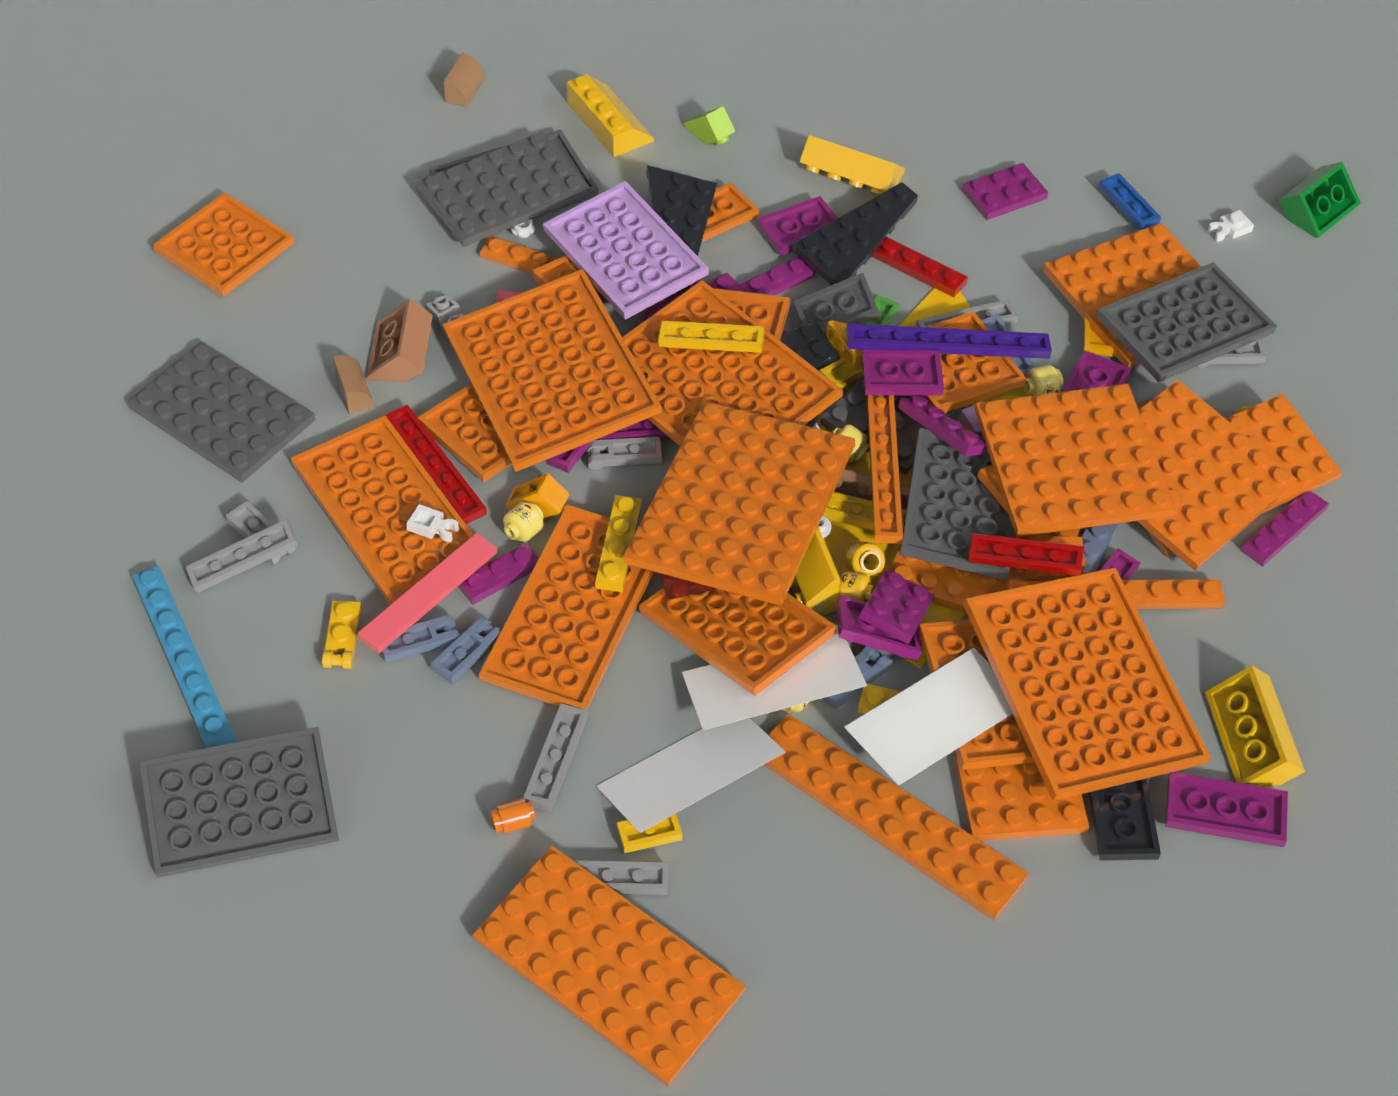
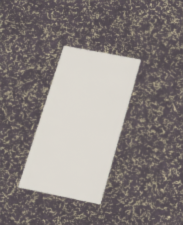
[682,630,867,731]
[845,648,1013,786]
[596,718,786,833]

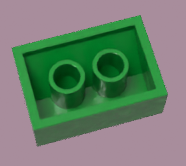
[1279,162,1361,238]

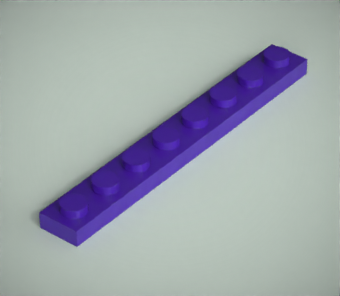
[846,323,1052,359]

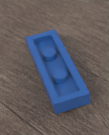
[1098,173,1161,231]

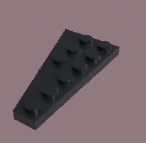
[646,165,717,294]
[792,182,918,286]

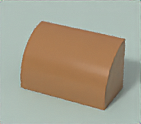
[444,52,485,108]
[333,355,374,414]

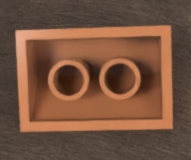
[366,299,433,382]

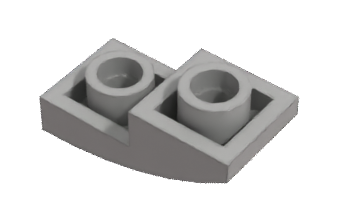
[425,295,464,334]

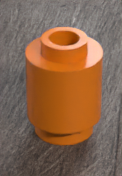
[489,798,536,834]

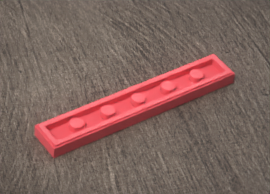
[358,533,497,654]

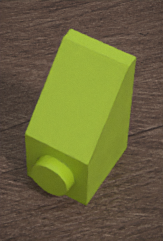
[683,106,735,145]

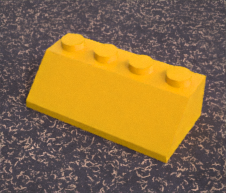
[567,74,654,157]
[800,135,906,194]
[790,527,840,615]
[1205,665,1305,787]

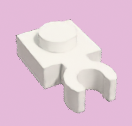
[1207,210,1254,241]
[406,504,459,542]

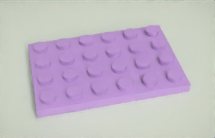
[543,181,709,320]

